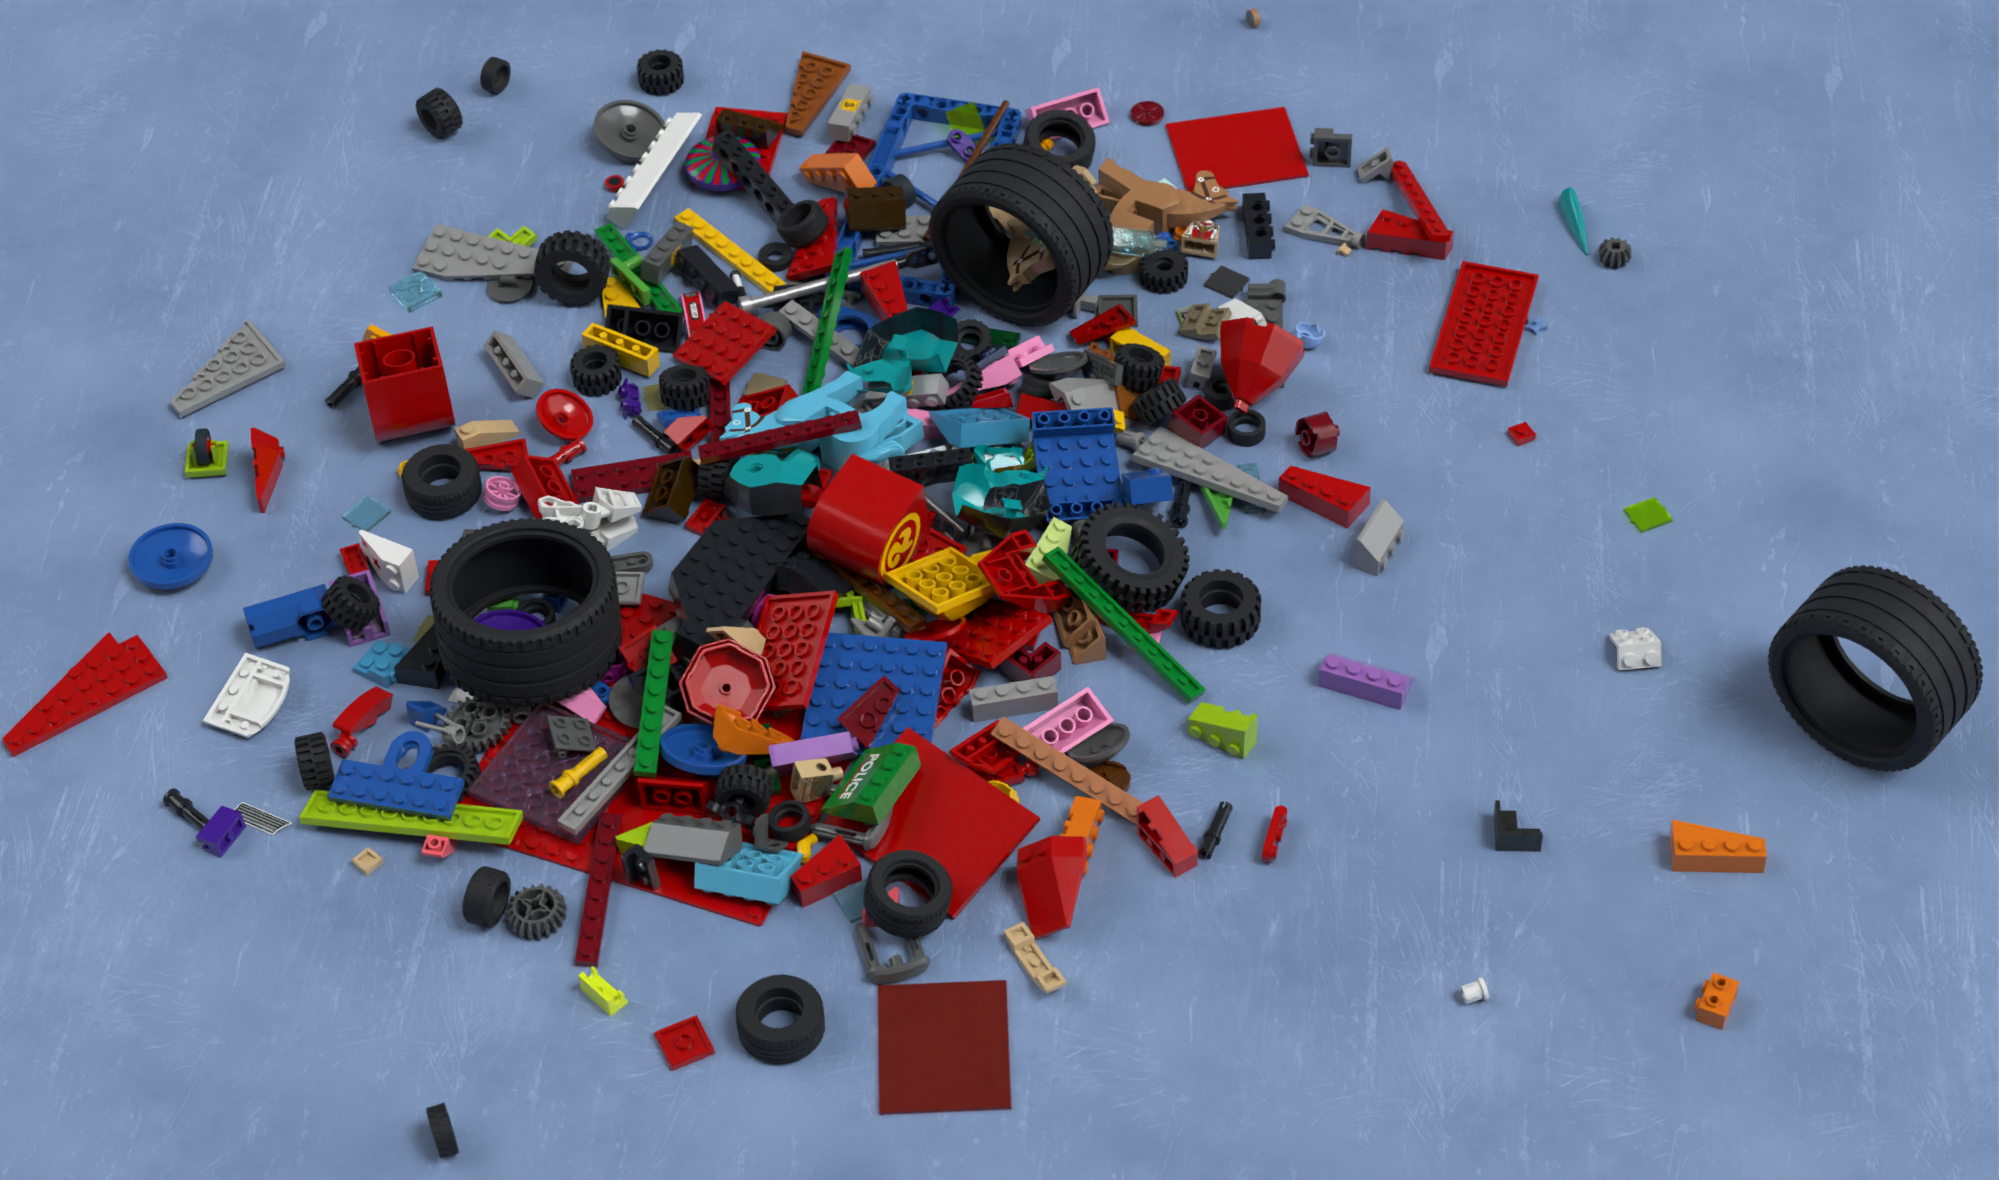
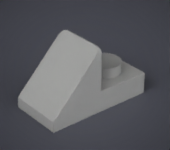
[1357,146,1393,183]

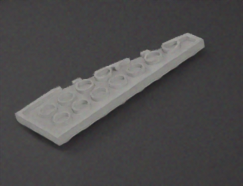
[412,224,574,281]

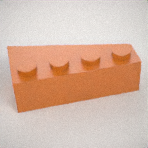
[799,153,877,192]
[1060,796,1105,877]
[1669,819,1767,873]

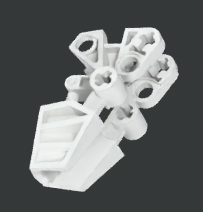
[537,487,642,551]

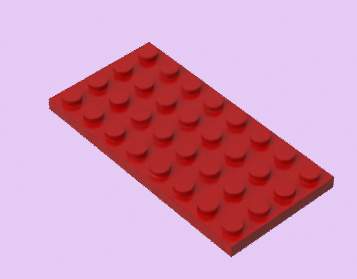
[1429,261,1539,387]

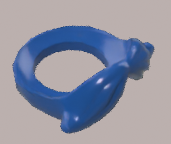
[625,232,653,252]

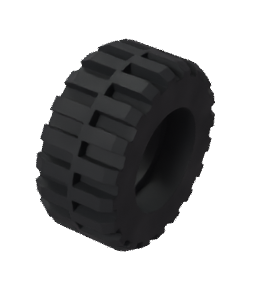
[533,230,611,306]
[1180,569,1261,649]

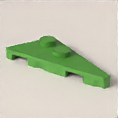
[1199,485,1233,530]

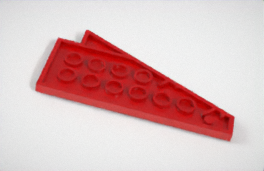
[2,632,168,757]

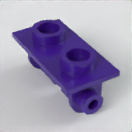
[618,378,642,420]

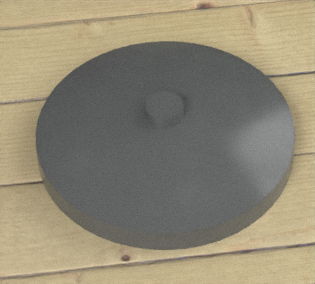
[593,100,666,162]

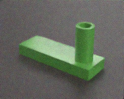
[610,254,651,306]

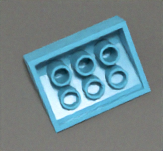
[694,842,803,905]

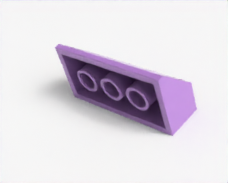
[1319,653,1414,710]

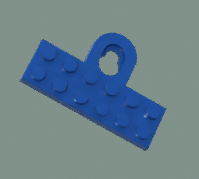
[327,731,465,821]

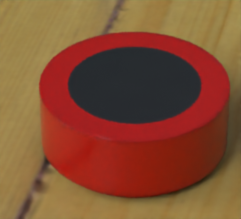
[605,175,624,193]

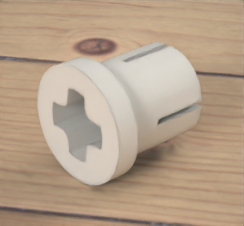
[1460,977,1489,1004]

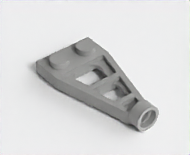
[1285,204,1365,249]

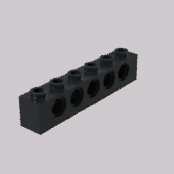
[712,128,794,226]

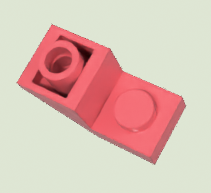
[421,835,458,858]

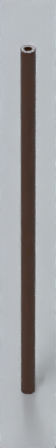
[922,100,1009,242]

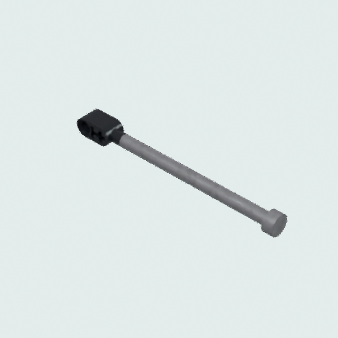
[738,245,938,314]

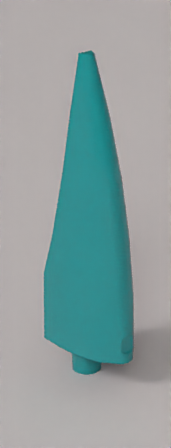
[1558,187,1589,255]

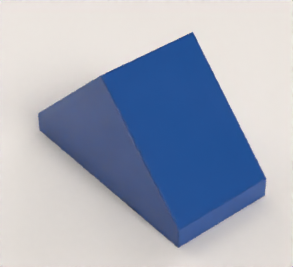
[406,700,447,733]

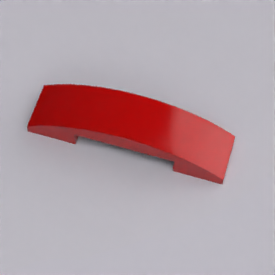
[1097,606,1178,634]

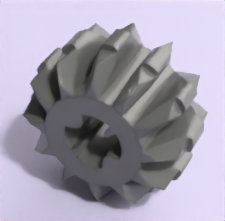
[1598,237,1632,269]

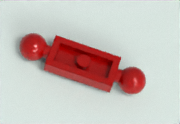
[977,760,1041,786]

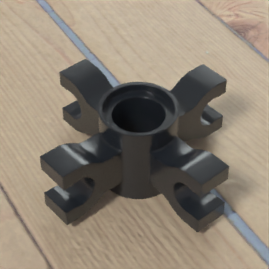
[705,794,756,833]

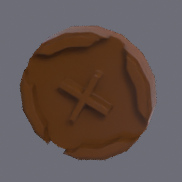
[1090,761,1131,792]

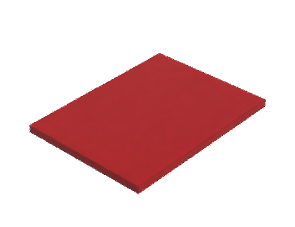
[823,727,1040,920]

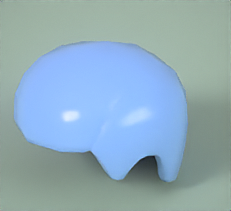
[1294,322,1325,349]

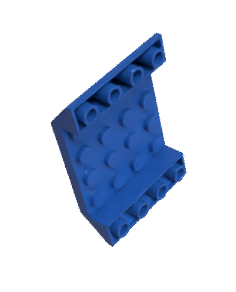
[1032,407,1127,523]

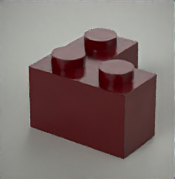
[1001,641,1061,682]

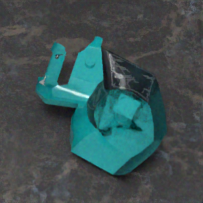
[847,307,958,395]
[952,445,1051,538]
[724,449,824,516]

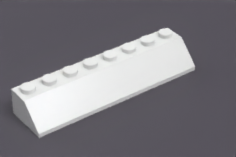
[606,113,702,230]

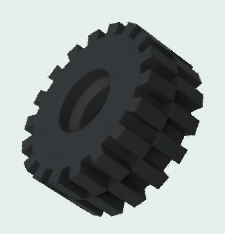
[1140,247,1188,295]

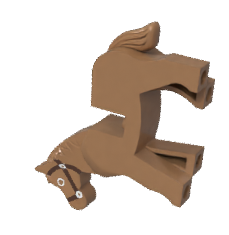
[1095,158,1238,275]

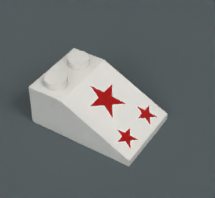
[359,530,419,594]

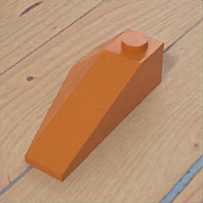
[713,704,794,755]

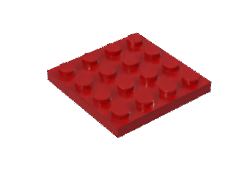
[672,301,777,386]
[947,599,1052,669]

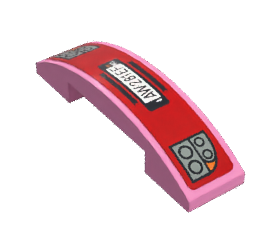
[681,291,706,337]

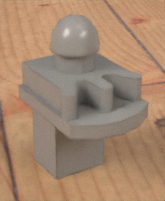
[1070,294,1098,318]

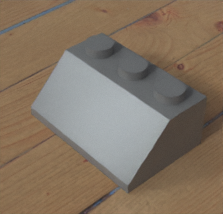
[1355,499,1405,576]

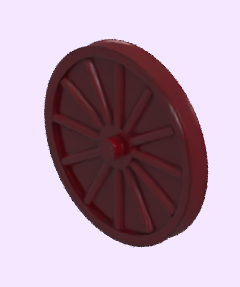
[1131,101,1164,126]

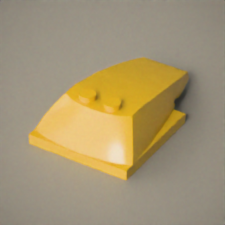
[884,547,996,621]

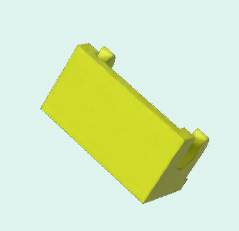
[578,966,628,1016]

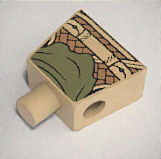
[790,758,843,803]

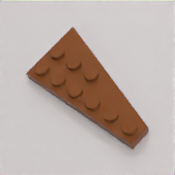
[785,51,851,137]

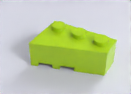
[1187,702,1258,759]

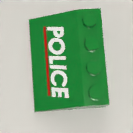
[821,742,921,826]

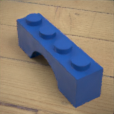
[816,305,881,334]

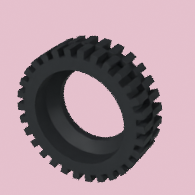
[1071,502,1190,613]

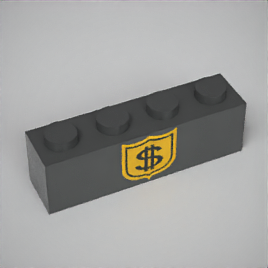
[640,221,694,285]

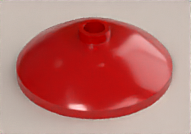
[536,389,593,441]
[905,617,967,643]

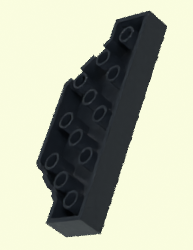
[668,512,810,658]

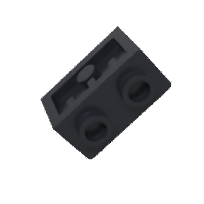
[620,843,661,890]

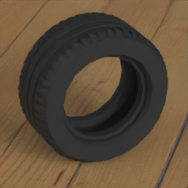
[1023,110,1096,170]
[863,850,953,938]

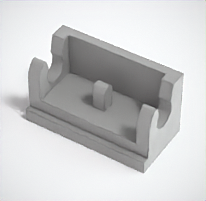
[1186,345,1217,390]

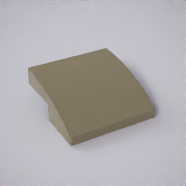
[1179,303,1232,340]

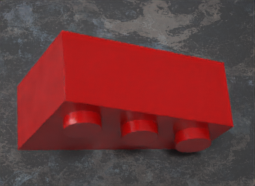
[1137,795,1198,878]
[791,834,862,908]

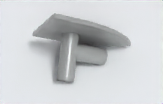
[850,616,896,638]

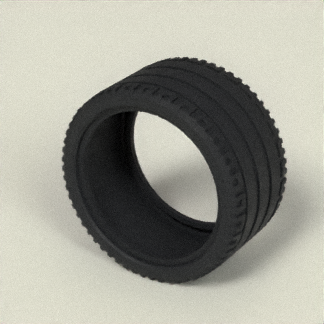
[929,143,1114,327]
[430,518,622,707]
[1768,565,1983,772]

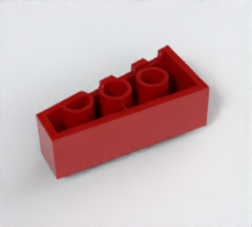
[860,260,908,321]

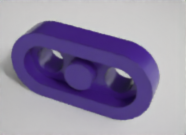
[947,129,976,162]

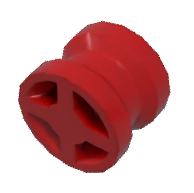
[330,731,358,758]

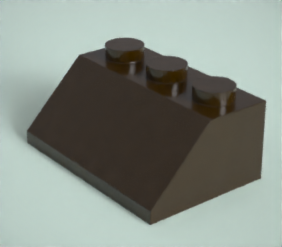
[715,108,783,150]
[843,186,906,232]
[642,455,699,523]

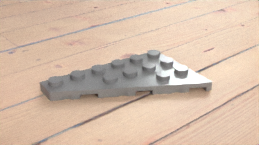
[170,319,286,418]

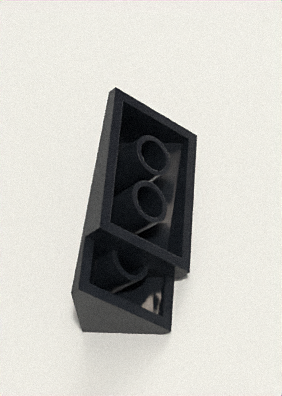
[605,304,685,352]

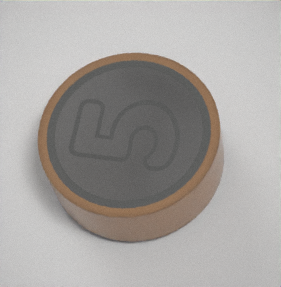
[1246,8,1260,28]

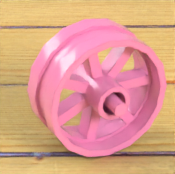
[482,476,521,511]

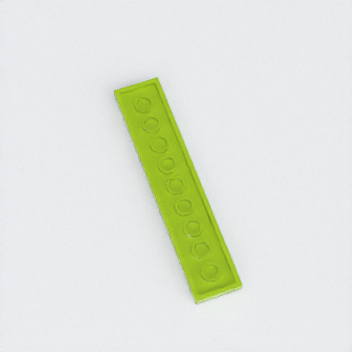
[299,790,524,845]

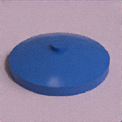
[128,523,213,590]
[660,723,747,775]

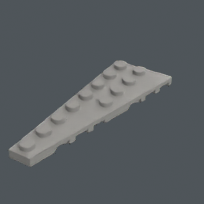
[1132,427,1288,513]

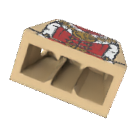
[1181,220,1219,258]

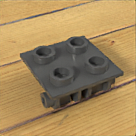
[547,715,596,759]

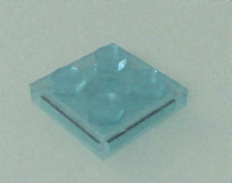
[389,270,442,313]

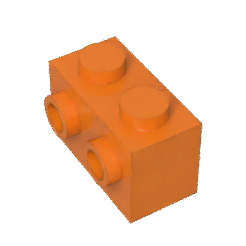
[1694,972,1740,1030]

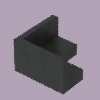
[1493,800,1543,852]

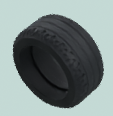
[776,200,828,248]
[462,866,511,928]

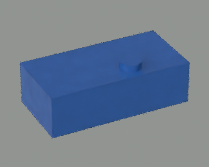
[1121,468,1173,505]

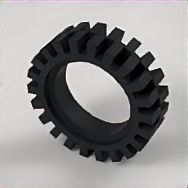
[927,353,983,411]
[414,743,482,802]

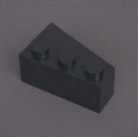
[395,624,446,689]

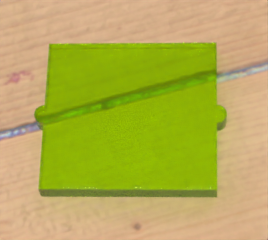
[945,101,985,137]
[1623,497,1673,533]

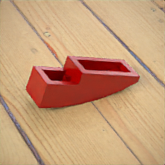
[332,686,393,735]

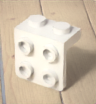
[1610,628,1662,670]

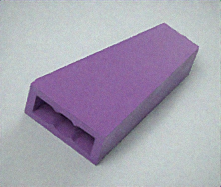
[768,731,859,777]

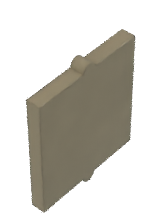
[743,372,787,396]

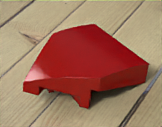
[684,498,728,536]

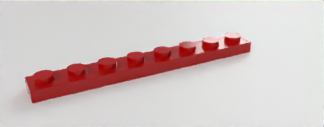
[1390,160,1451,242]

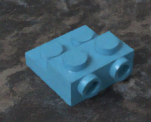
[353,640,410,689]

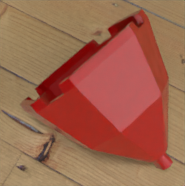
[1220,317,1305,414]

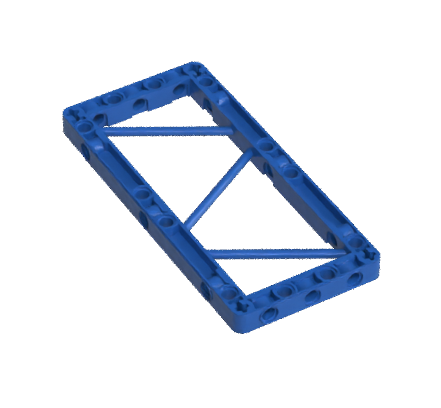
[825,93,1022,307]

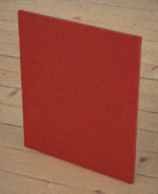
[1165,106,1309,192]

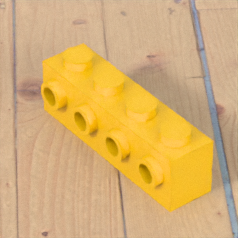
[581,322,660,377]

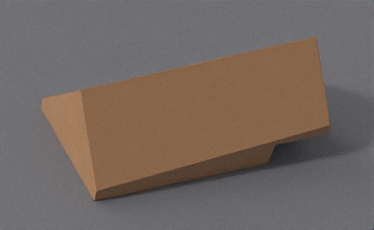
[1053,585,1106,665]

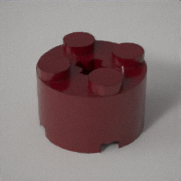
[1295,411,1340,457]

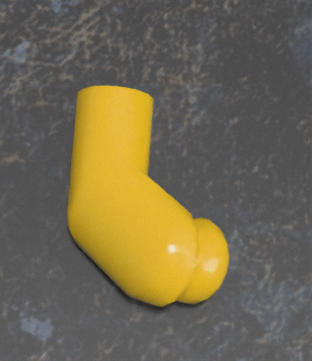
[796,834,818,864]

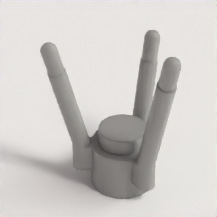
[415,713,465,748]

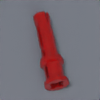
[549,437,587,465]

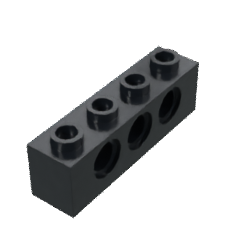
[1242,193,1275,260]
[888,447,972,485]

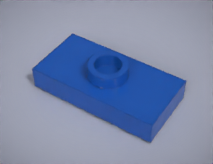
[657,408,701,428]

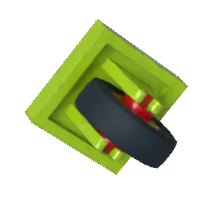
[185,428,229,478]

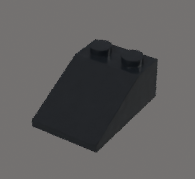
[777,552,853,598]

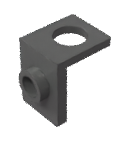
[753,813,788,853]

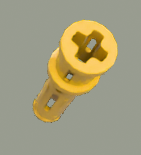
[549,747,608,799]

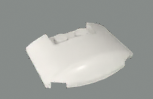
[203,653,290,738]

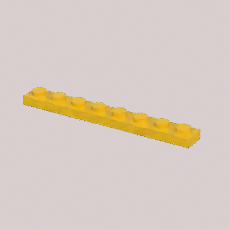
[674,208,786,294]

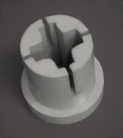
[1119,430,1146,451]

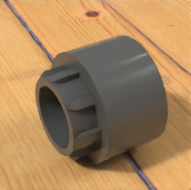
[761,311,792,351]

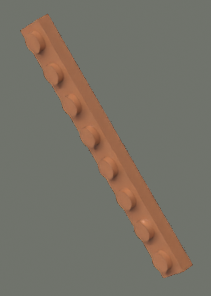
[991,716,1143,826]

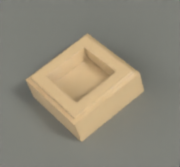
[351,847,384,876]

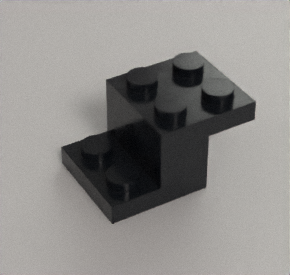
[629,664,686,712]

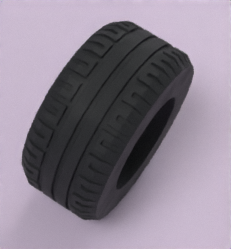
[401,444,482,519]
[735,974,825,1064]

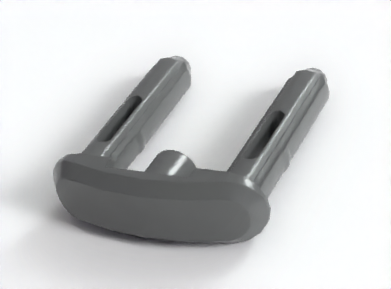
[810,784,893,851]
[855,922,930,984]

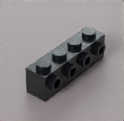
[675,245,739,308]

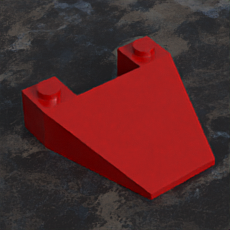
[977,529,1072,614]

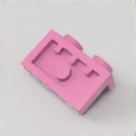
[1007,335,1055,368]

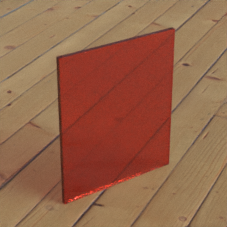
[878,980,1011,1115]

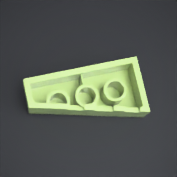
[1025,517,1072,585]

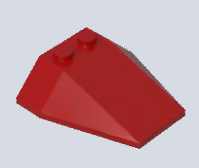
[1016,836,1087,940]

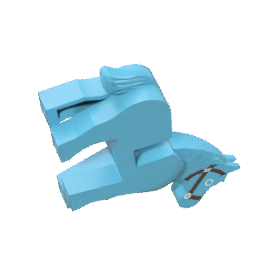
[720,371,924,470]

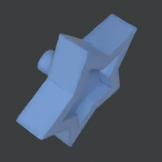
[1524,317,1547,335]

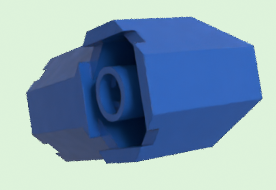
[243,584,337,648]

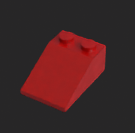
[738,384,798,417]

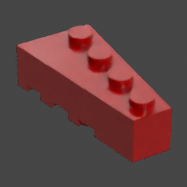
[1366,209,1454,260]
[1278,465,1371,529]

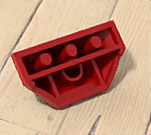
[949,720,1018,775]

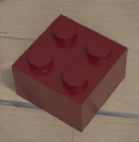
[1168,394,1228,449]

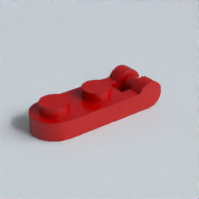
[1261,805,1288,863]

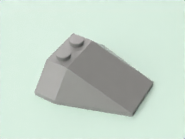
[1048,378,1139,438]

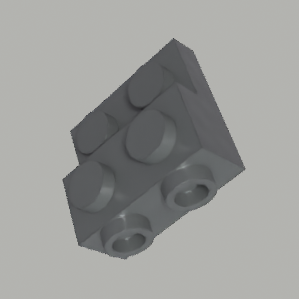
[1310,128,1352,168]

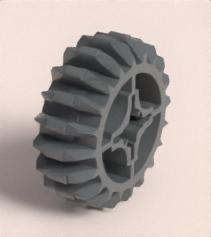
[505,883,567,940]

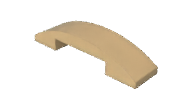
[1004,922,1067,993]

